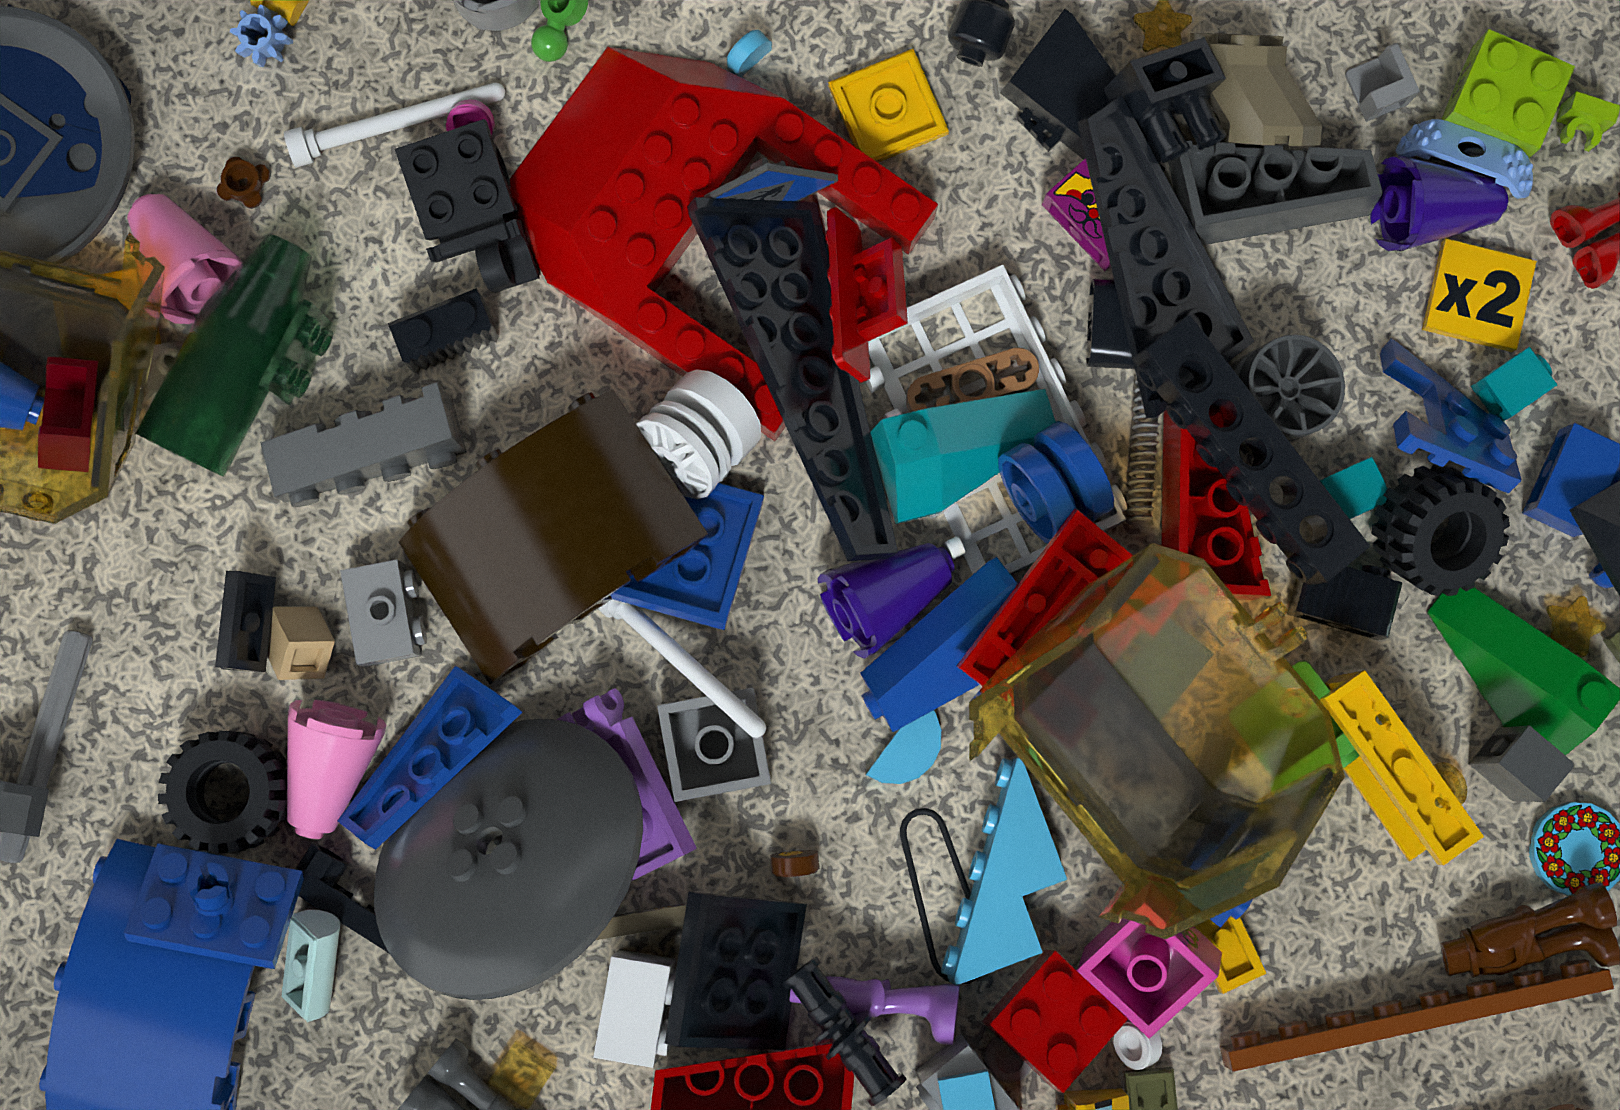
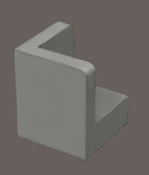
[1345,43,1420,122]

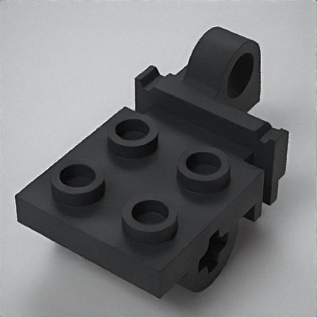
[394,119,540,293]

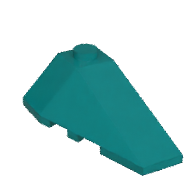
[870,389,1056,524]

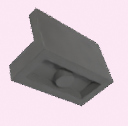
[0,781,49,837]

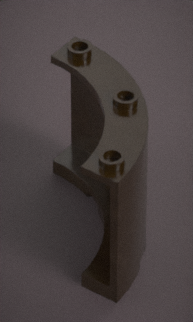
[398,389,708,685]

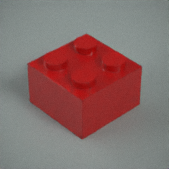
[981,950,1128,1093]

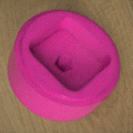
[446,99,495,135]

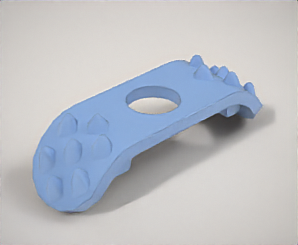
[1395,119,1533,199]

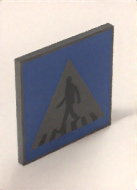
[704,157,838,201]

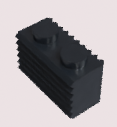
[388,288,499,374]
[1287,565,1403,640]

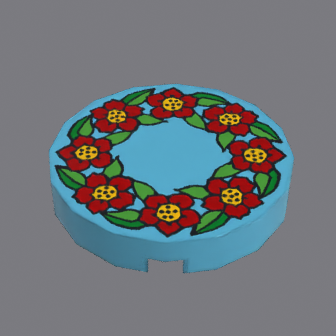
[1529,802,1620,896]

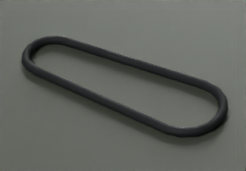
[900,808,981,985]

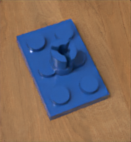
[124,843,304,969]

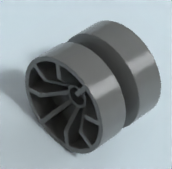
[1231,335,1345,442]

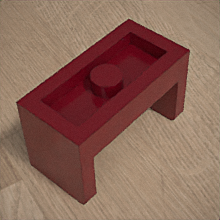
[38,357,98,472]

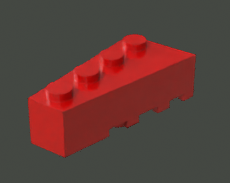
[1161,405,1271,600]
[651,1044,854,1110]

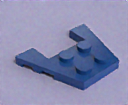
[1379,338,1522,494]

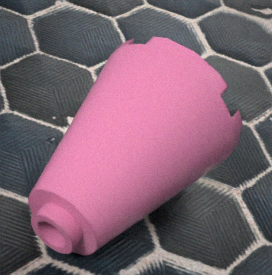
[127,194,246,324]
[287,700,387,839]

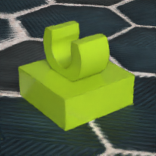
[1556,91,1620,152]

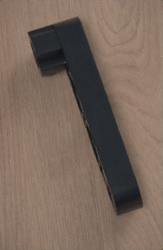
[295,842,389,953]

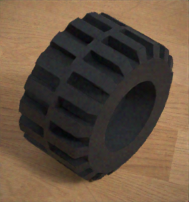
[1371,464,1510,596]
[158,730,287,854]

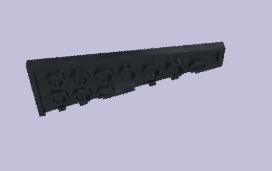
[687,197,898,561]

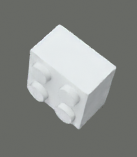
[593,949,676,1068]

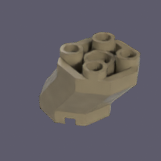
[1186,33,1322,146]

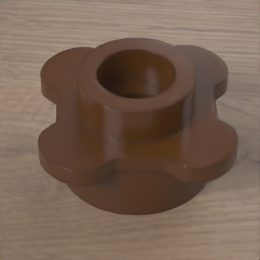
[217,157,271,209]

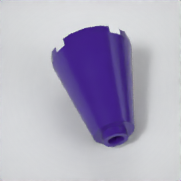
[1370,156,1508,251]
[817,543,955,659]

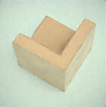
[267,606,335,680]

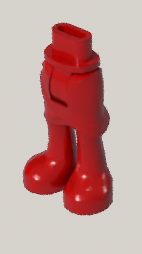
[1550,192,1620,289]

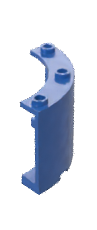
[39,839,256,1110]

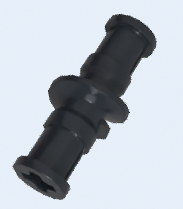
[781,956,907,1107]

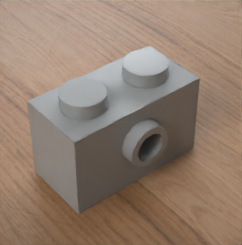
[340,559,427,667]

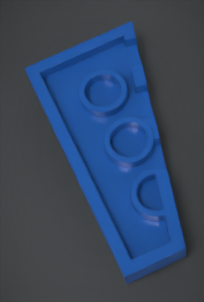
[338,665,523,850]

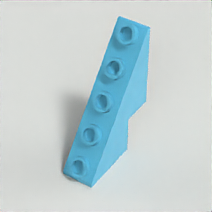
[941,757,1067,986]

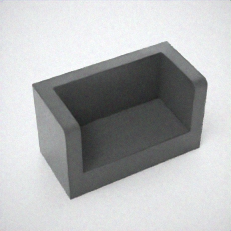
[1468,725,1574,802]

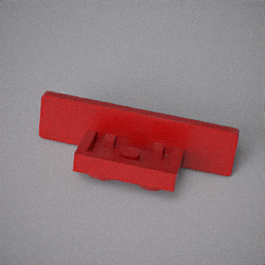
[825,207,908,383]

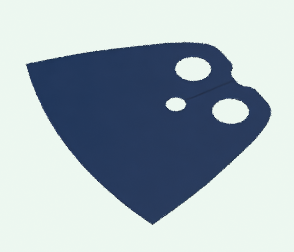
[0,4,131,198]

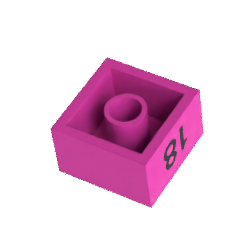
[1077,885,1222,1039]

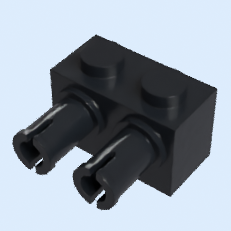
[1104,37,1227,163]

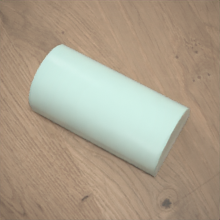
[281,910,340,1022]

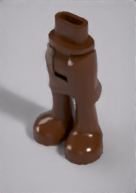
[1440,882,1620,978]

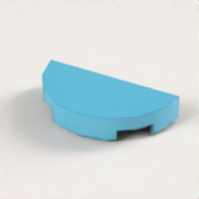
[865,710,942,784]

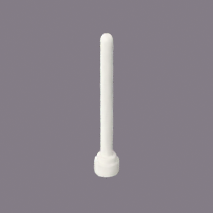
[284,83,505,168]
[598,599,766,738]

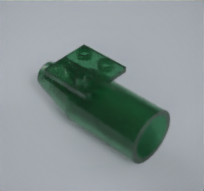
[135,234,333,477]

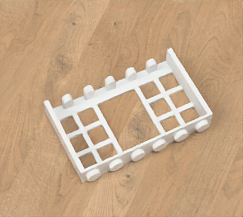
[866,265,1127,575]

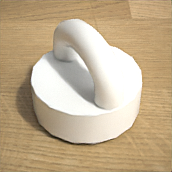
[1113,1020,1162,1070]

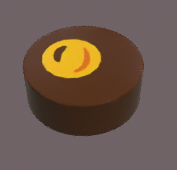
[770,850,820,877]

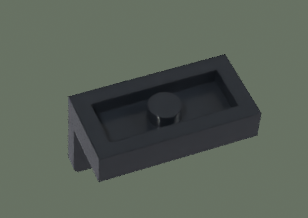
[215,571,276,672]

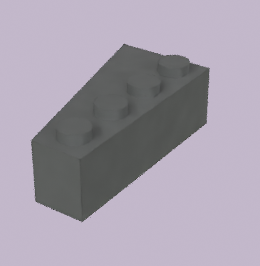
[1168,140,1383,245]
[260,382,467,507]

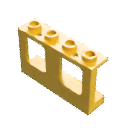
[1320,670,1484,866]

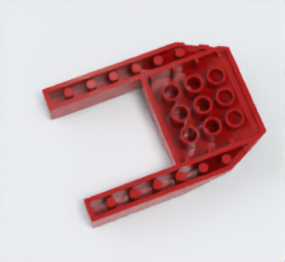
[510,47,938,441]

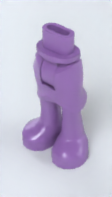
[790,976,960,1045]

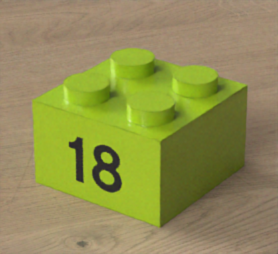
[1441,29,1575,158]

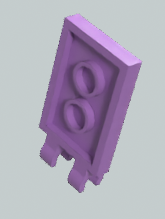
[556,688,697,881]

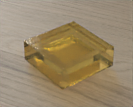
[488,1040,556,1110]

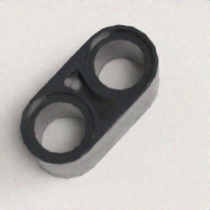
[1086,279,1134,369]

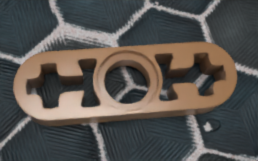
[906,348,1039,412]

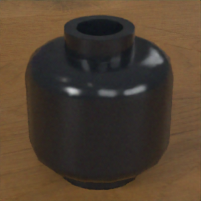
[947,0,1015,67]

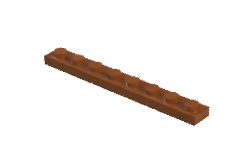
[1220,959,1614,1072]

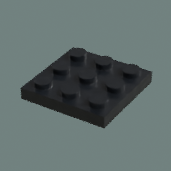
[665,891,807,1050]

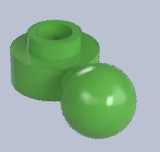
[531,0,588,62]

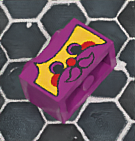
[1042,158,1111,272]

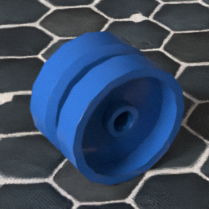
[998,421,1114,544]

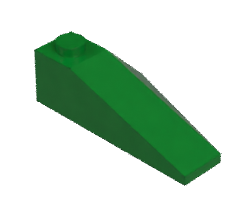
[1427,588,1620,756]

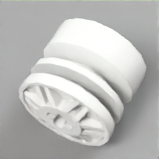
[636,369,761,499]

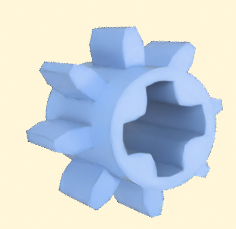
[230,5,293,67]

